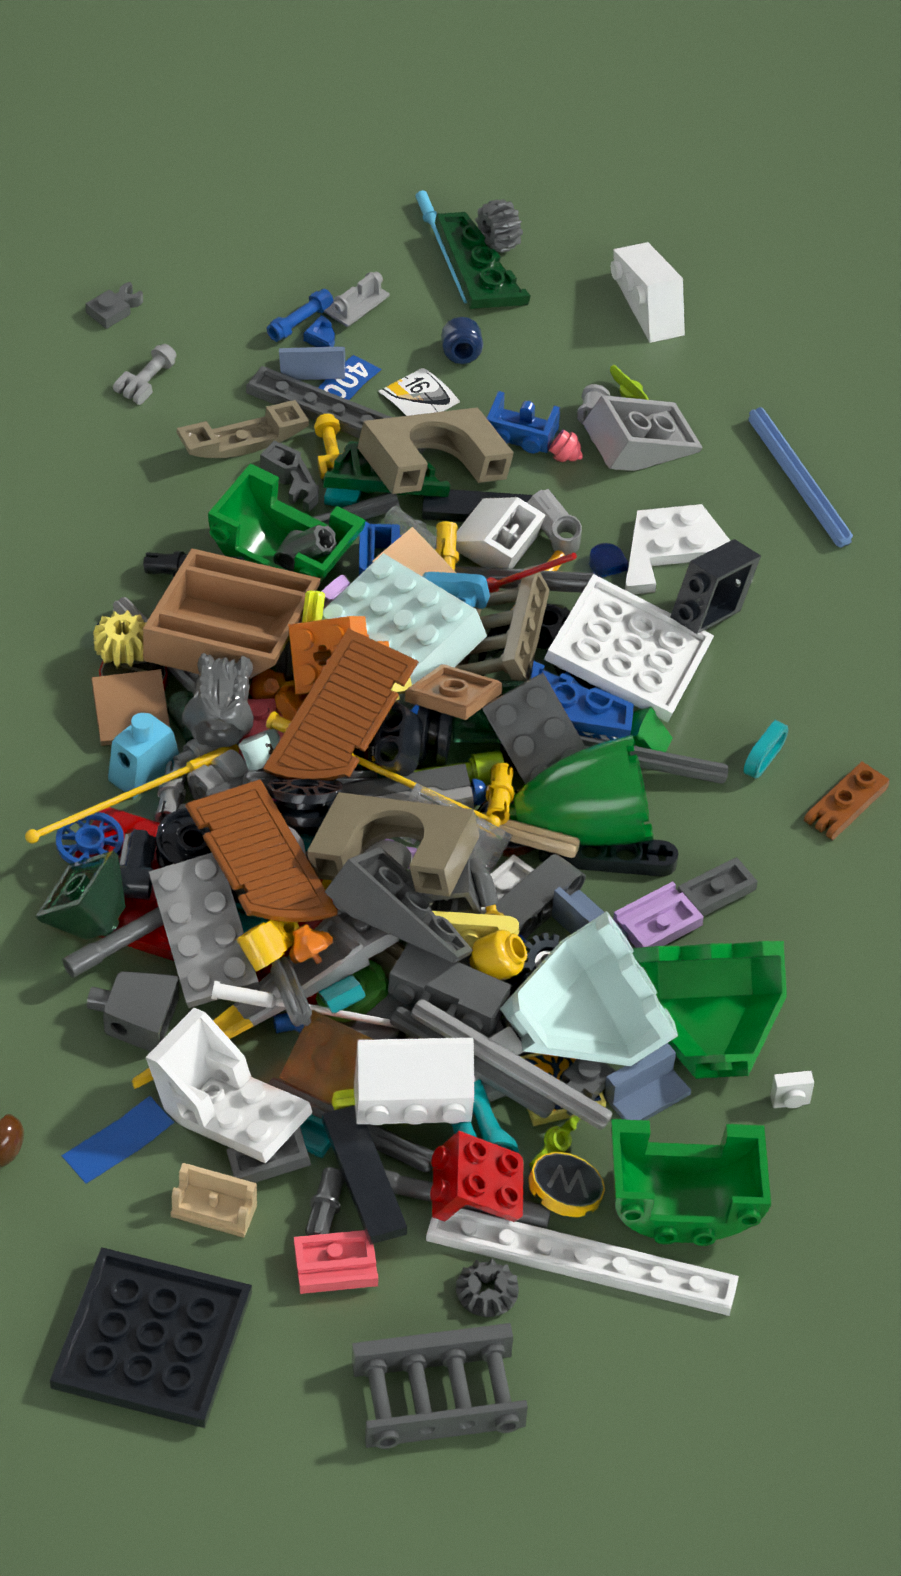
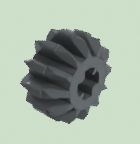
[475,199,523,253]

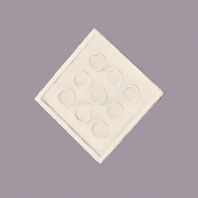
[544,574,714,723]

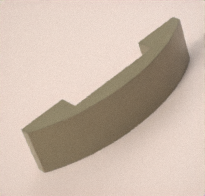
[176,400,309,458]

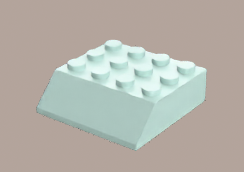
[322,553,487,710]

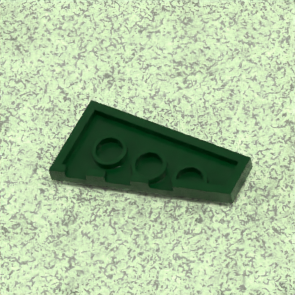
[435,212,531,309]

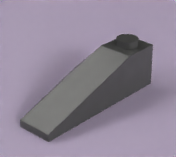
[325,847,473,963]

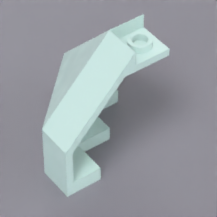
[500,911,678,1066]

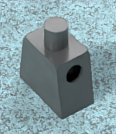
[87,971,179,1052]

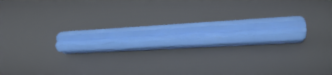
[748,407,853,548]

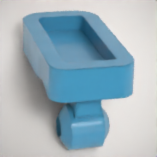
[422,572,490,609]

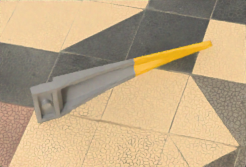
[132,910,399,1089]

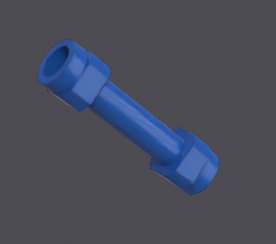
[267,289,333,342]

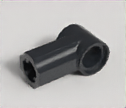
[112,829,156,900]

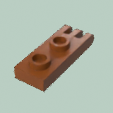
[804,761,890,840]

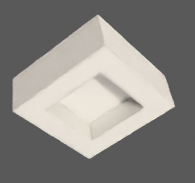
[770,1071,814,1108]

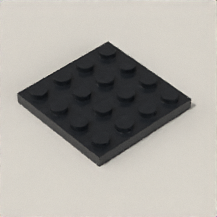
[50,1247,252,1428]

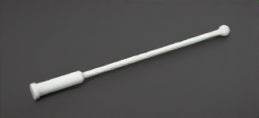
[211,981,396,1028]

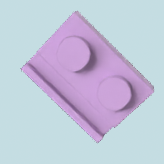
[613,881,704,948]

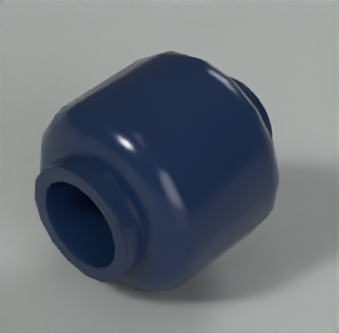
[441,317,483,364]

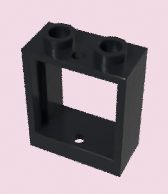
[670,539,761,634]

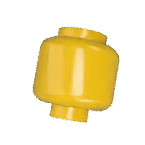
[470,930,527,981]

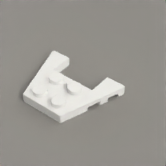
[625,504,754,595]

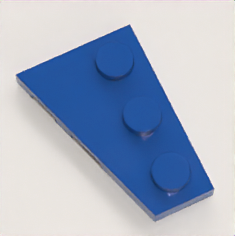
[530,661,634,738]

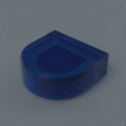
[589,543,629,578]

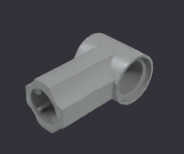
[527,489,582,555]

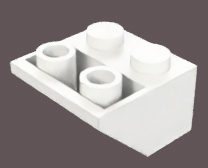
[456,497,545,569]

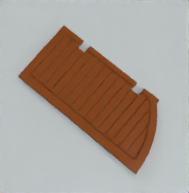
[263,628,419,780]
[185,779,338,922]

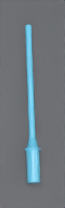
[415,191,467,303]

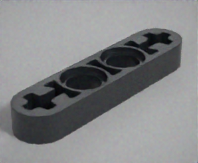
[538,840,679,877]

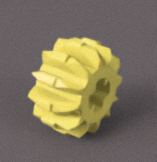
[93,610,146,668]

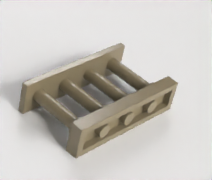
[455,565,550,686]

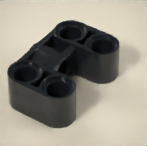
[353,702,423,777]

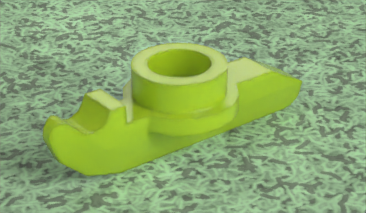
[610,365,649,400]
[529,1116,580,1168]

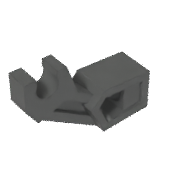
[260,441,319,513]

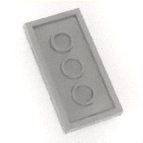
[149,853,260,1008]

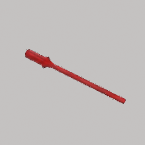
[486,553,577,593]

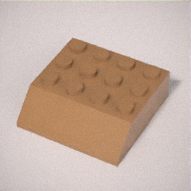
[143,548,320,679]

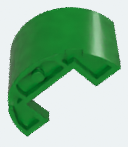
[208,463,366,583]
[611,1119,771,1246]

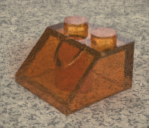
[279,1010,374,1103]

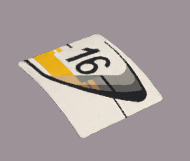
[379,368,460,416]

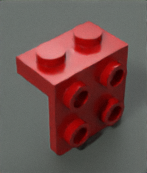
[430,1131,523,1222]

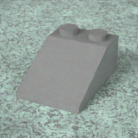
[583,395,703,471]

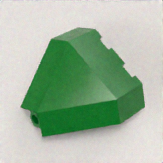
[632,941,787,1079]

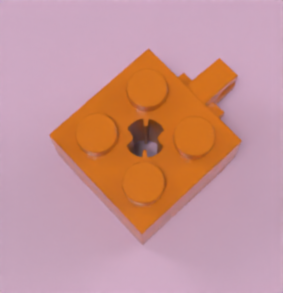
[288,616,389,694]

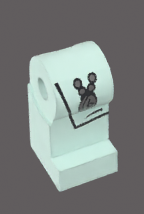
[238,729,280,770]

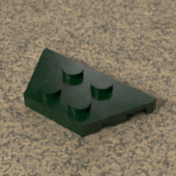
[323,441,451,497]

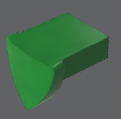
[630,707,673,752]

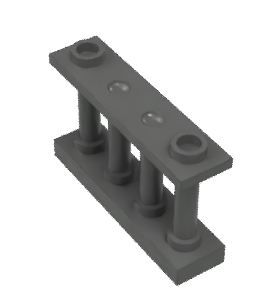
[352,1323,528,1449]

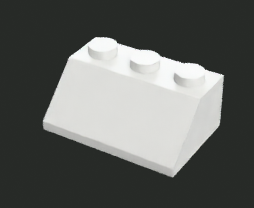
[354,1038,474,1125]

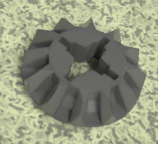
[456,1258,519,1317]

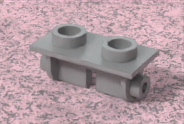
[324,272,390,327]

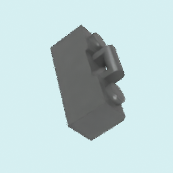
[388,942,511,1037]

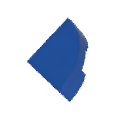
[303,315,335,347]

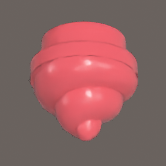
[548,429,583,462]

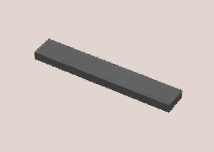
[246,366,426,454]

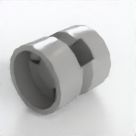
[187,749,248,800]

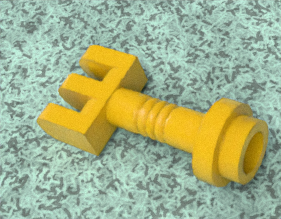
[314,414,343,479]

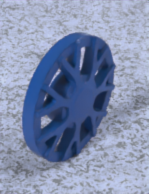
[56,812,124,869]

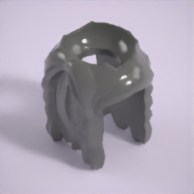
[182,653,254,747]

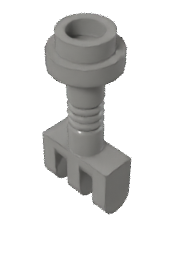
[113,344,177,405]

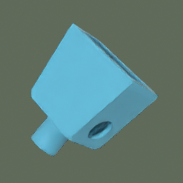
[108,713,179,799]

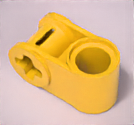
[236,920,299,971]

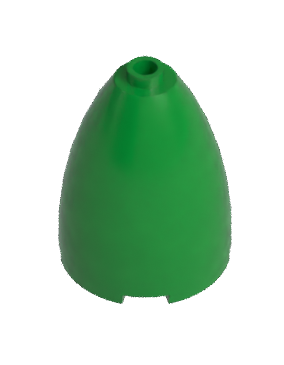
[509,735,654,846]

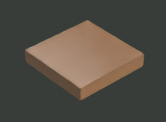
[405,664,502,720]
[92,669,170,746]

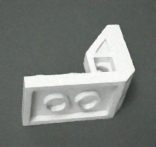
[146,1008,312,1163]

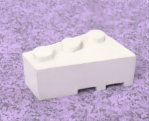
[610,242,685,343]

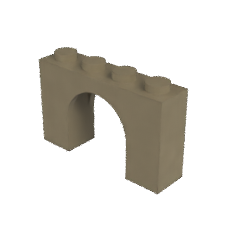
[357,407,514,494]
[307,792,479,897]

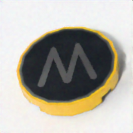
[528,1152,605,1217]

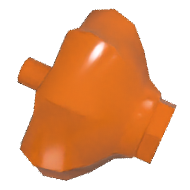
[249,669,286,699]
[289,924,333,965]

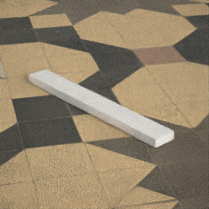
[426,1208,739,1316]

